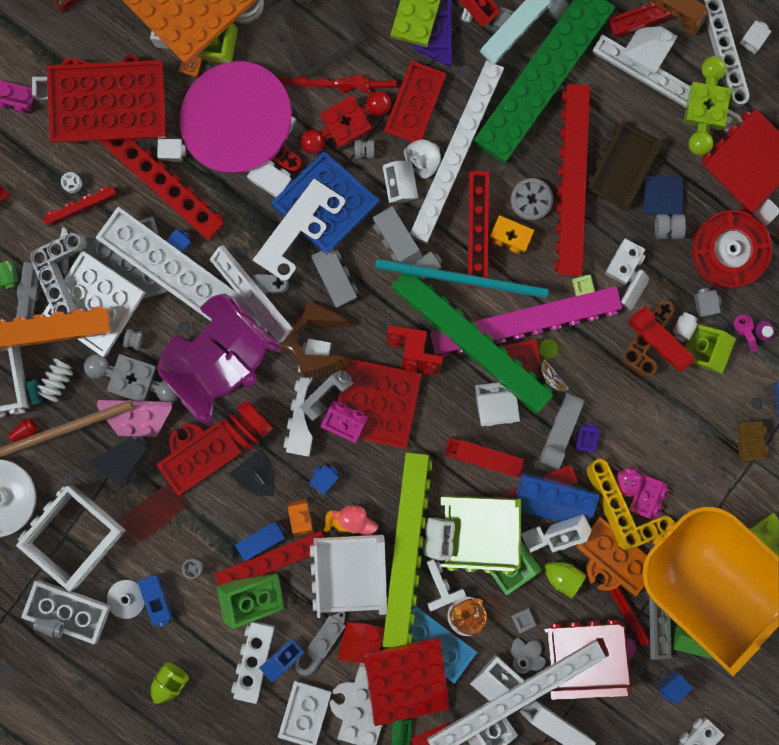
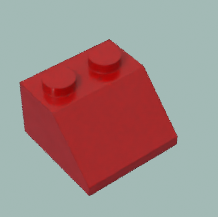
[337,622,385,667]

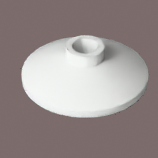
[107,580,145,619]

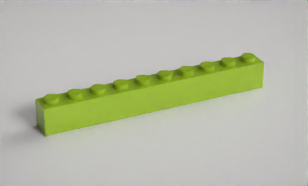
[383,453,433,648]

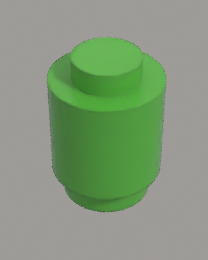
[0,261,20,291]

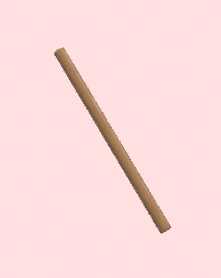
[0,400,134,457]

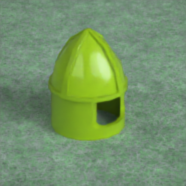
[544,562,586,599]
[151,662,189,704]

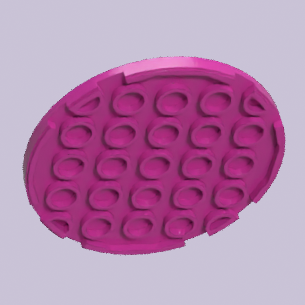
[180,61,292,174]

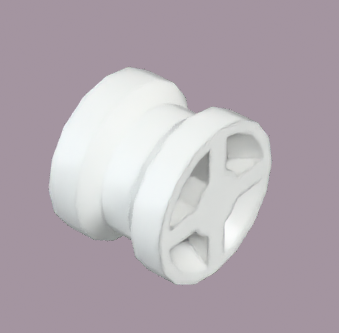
[61,172,82,193]

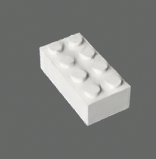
[21,579,111,644]

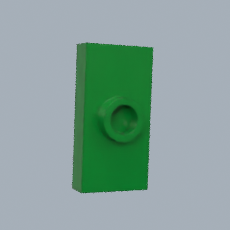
[392,719,412,745]

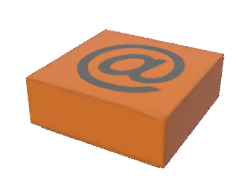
[179,57,203,78]

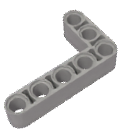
[30,233,87,314]

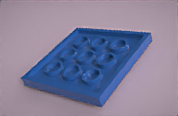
[271,151,380,255]

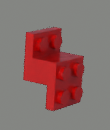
[386,325,443,376]

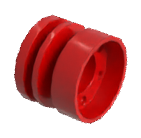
[222,400,274,451]

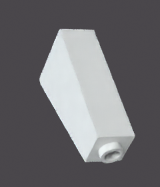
[520,699,596,745]

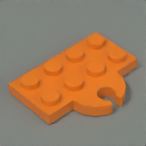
[575,517,647,596]

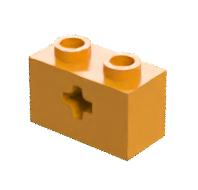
[489,215,534,255]

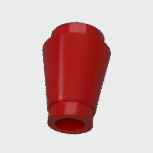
[8,418,38,442]

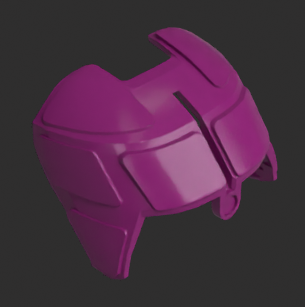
[157,293,281,424]

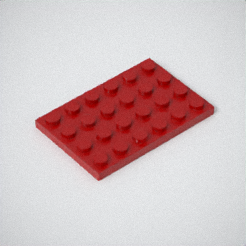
[47,60,166,143]

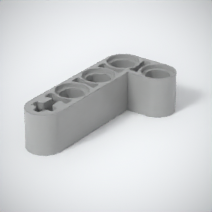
[539,393,584,469]

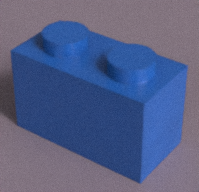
[259,638,304,682]
[657,669,693,704]

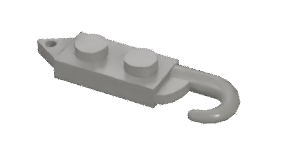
[294,611,346,676]

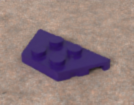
[413,0,452,67]

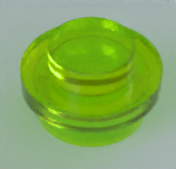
[539,339,558,358]

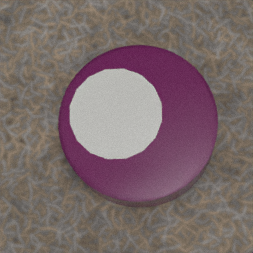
[754,321,774,341]

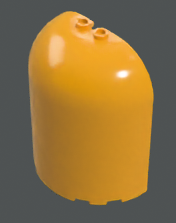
[643,507,779,677]

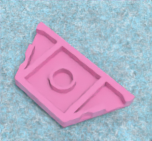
[97,400,173,437]

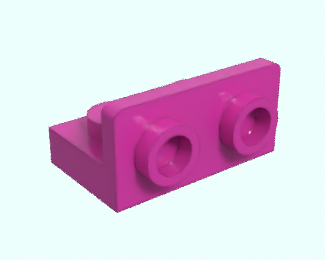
[0,80,35,114]
[321,401,368,443]
[629,475,669,520]

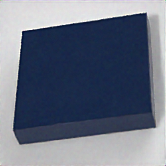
[643,176,683,216]

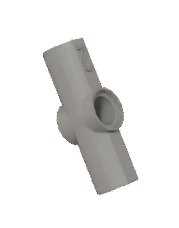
[16,262,40,320]

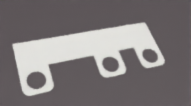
[253,179,345,281]

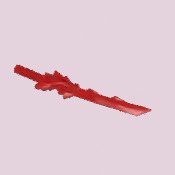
[277,74,397,94]

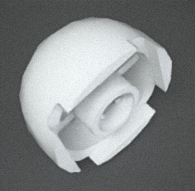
[404,139,441,179]

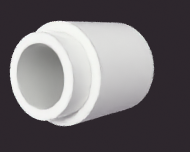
[672,312,698,342]

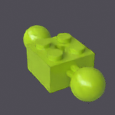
[683,56,731,156]

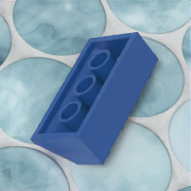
[514,472,599,522]

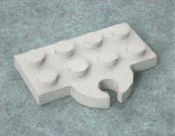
[329,666,382,745]

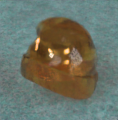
[449,598,488,635]

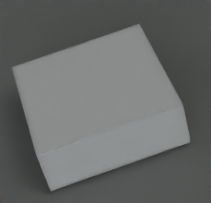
[511,608,537,634]

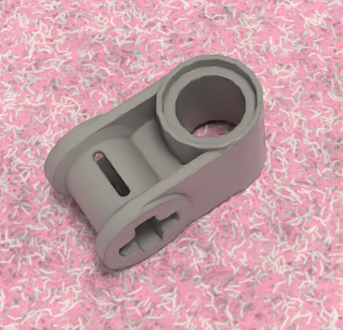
[252,274,289,295]

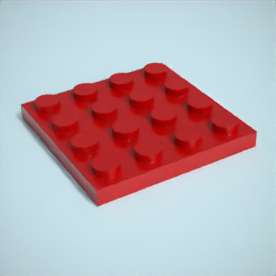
[331,358,422,449]
[363,637,450,726]

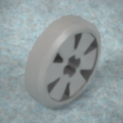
[511,178,553,221]

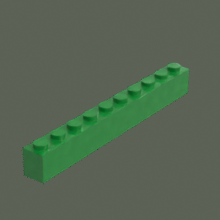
[391,273,553,415]

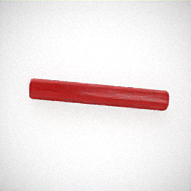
[604,580,650,646]

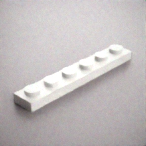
[210,245,293,343]

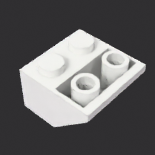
[475,382,520,426]
[470,654,525,701]

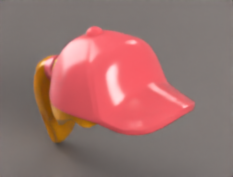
[323,505,378,535]

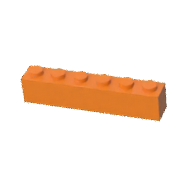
[0,306,112,349]

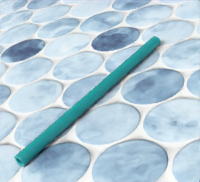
[375,259,548,298]

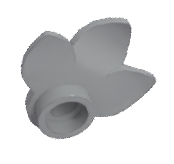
[511,638,546,674]

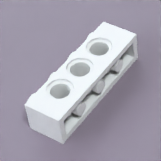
[231,621,275,704]

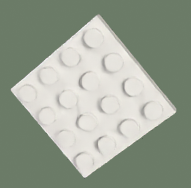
[43,250,146,357]

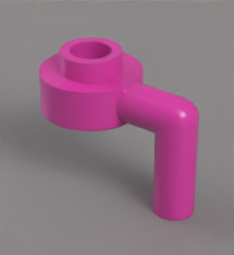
[734,315,758,352]

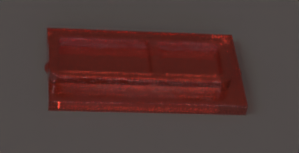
[122,483,186,543]

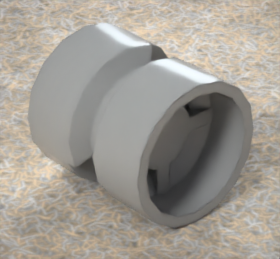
[655,214,686,239]

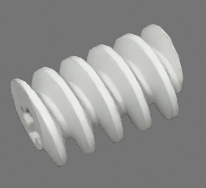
[37,358,74,402]

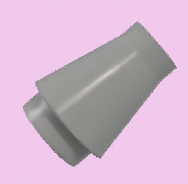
[33,618,64,639]

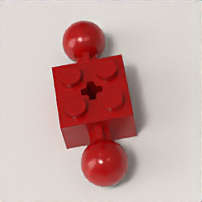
[301,91,391,154]

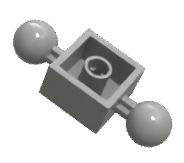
[84,354,179,403]

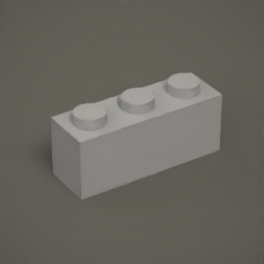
[372,206,422,265]
[311,249,359,309]

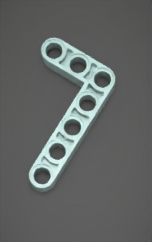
[480,0,558,65]

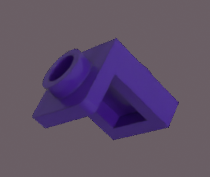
[576,423,600,453]

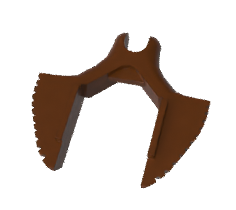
[279,301,352,379]

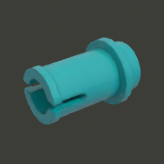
[25,380,43,405]

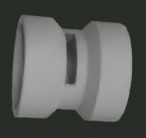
[355,140,374,159]
[182,558,203,579]

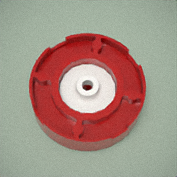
[691,210,772,289]

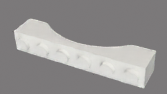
[283,339,331,457]

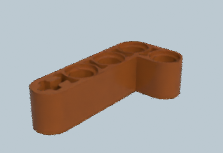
[648,0,708,35]
[622,301,674,377]

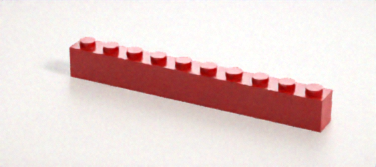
[554,84,590,277]

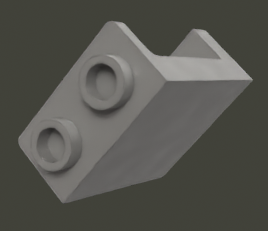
[300,370,353,421]

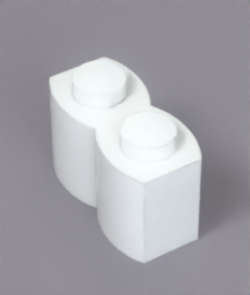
[423,517,455,560]

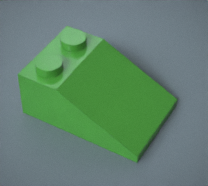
[216,574,284,629]

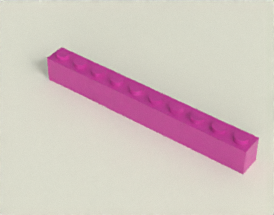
[429,286,622,358]

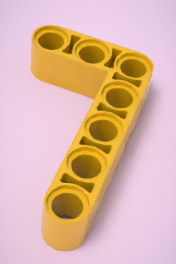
[587,459,673,550]

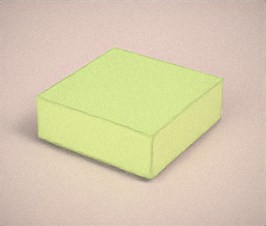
[572,274,595,296]

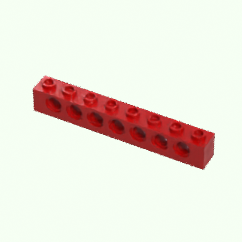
[98,139,225,242]

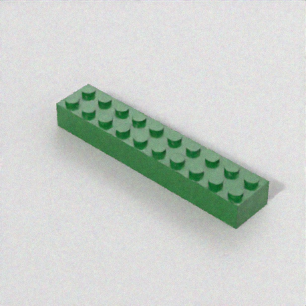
[473,0,615,165]

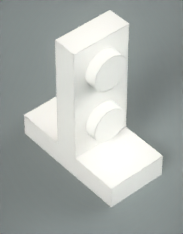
[426,559,466,611]

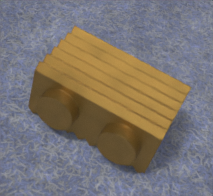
[736,421,768,461]

